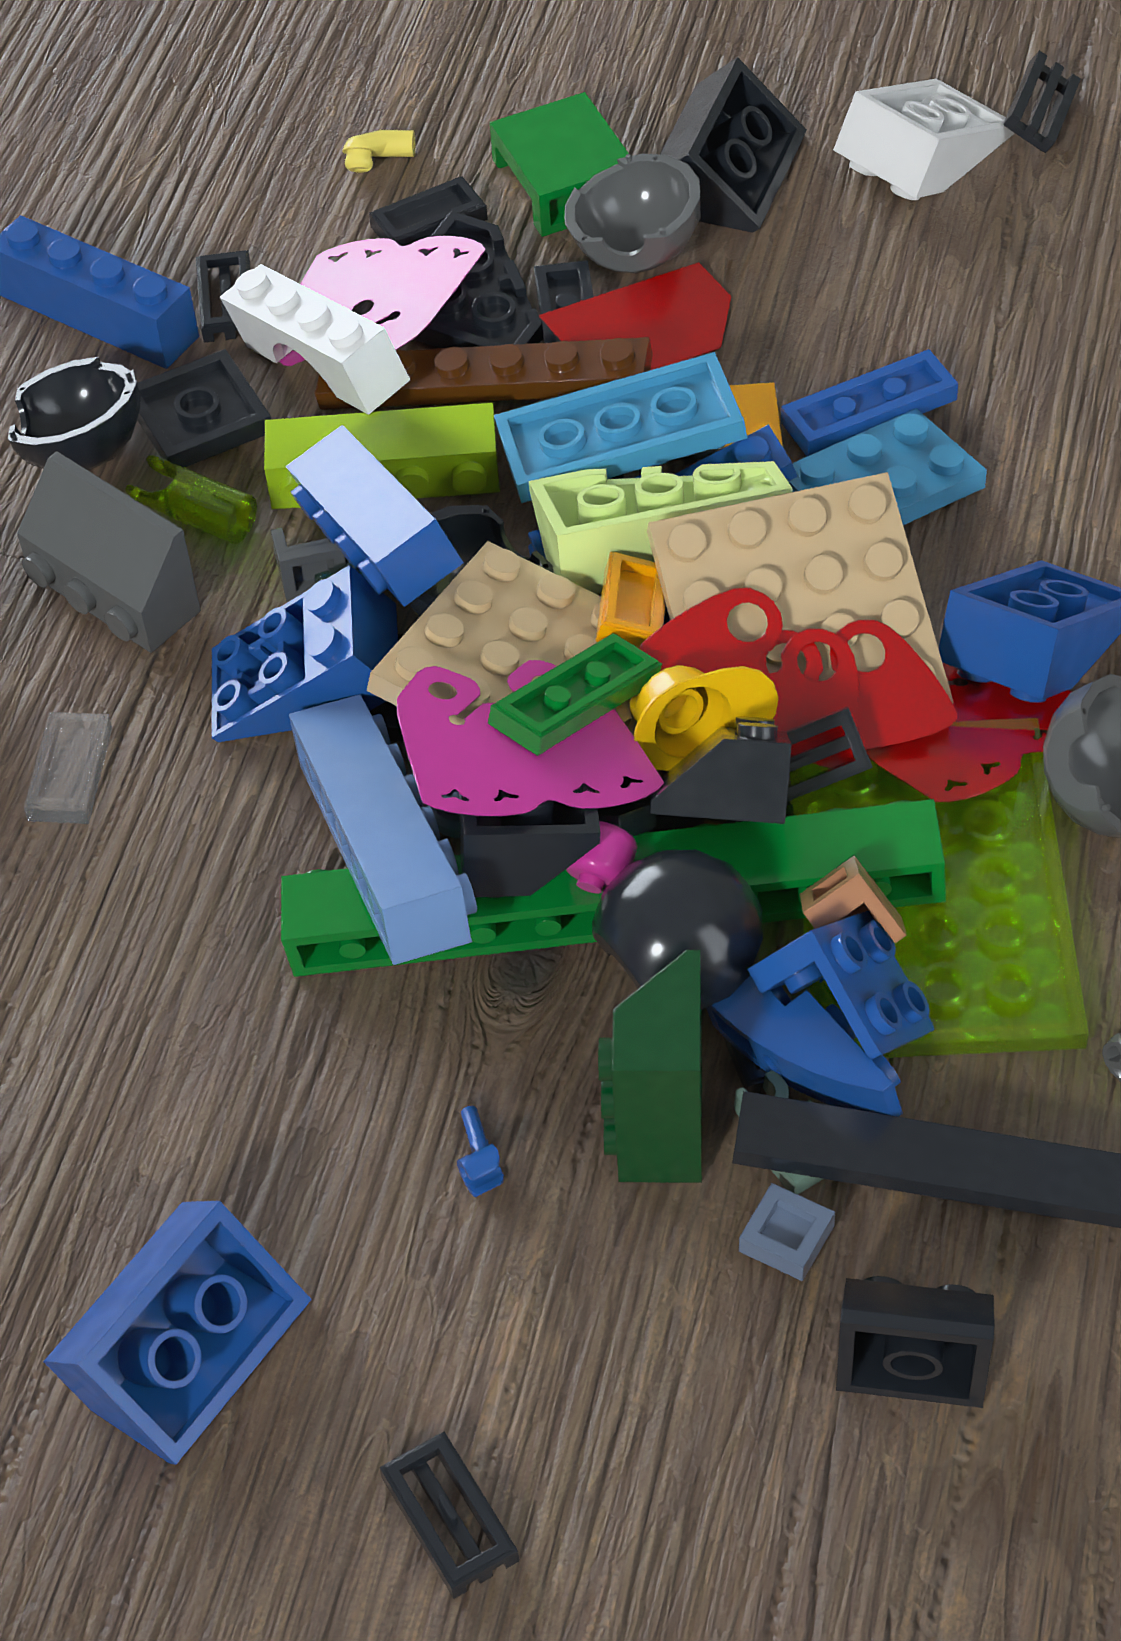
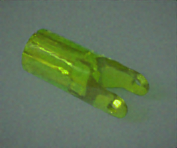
[125,455,257,544]

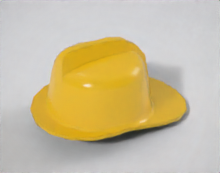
[629,665,779,771]

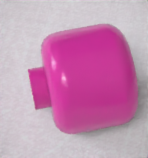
[566,821,637,894]

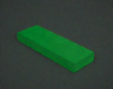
[488,633,662,756]

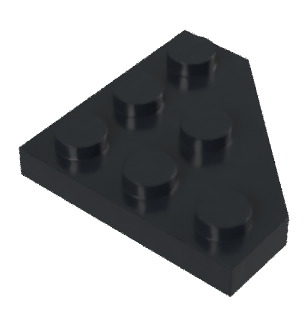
[376,211,543,349]

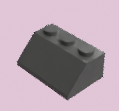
[17,451,201,653]

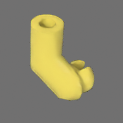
[343,130,416,173]

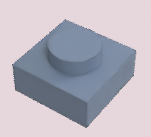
[739,1183,835,1281]

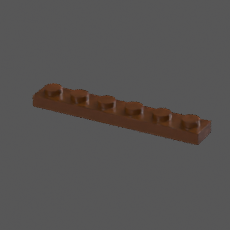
[314,337,653,410]

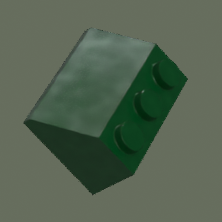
[598,950,702,1183]

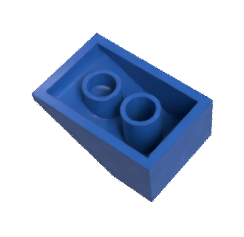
[938,560,1121,703]

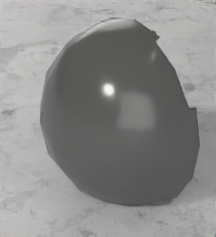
[565,153,701,273]
[1043,674,1121,838]

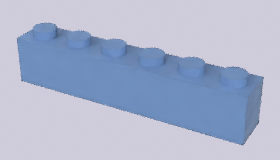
[289,694,477,965]

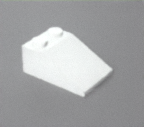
[833,79,1015,200]

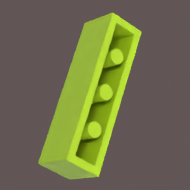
[264,403,500,509]

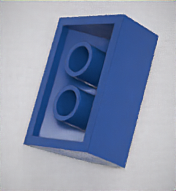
[43,1201,312,1465]

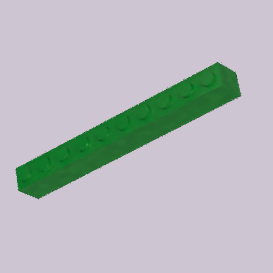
[281,799,946,977]

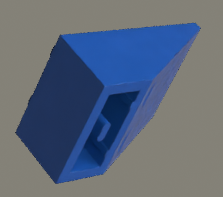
[212,565,398,742]

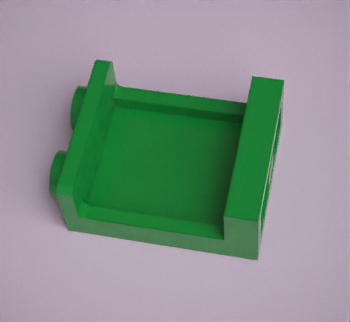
[489,92,629,237]

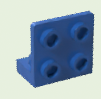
[747,911,934,1060]

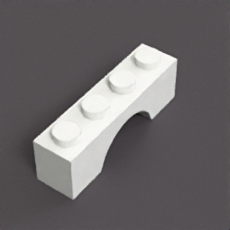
[220,264,410,415]

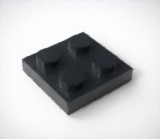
[137,349,271,473]

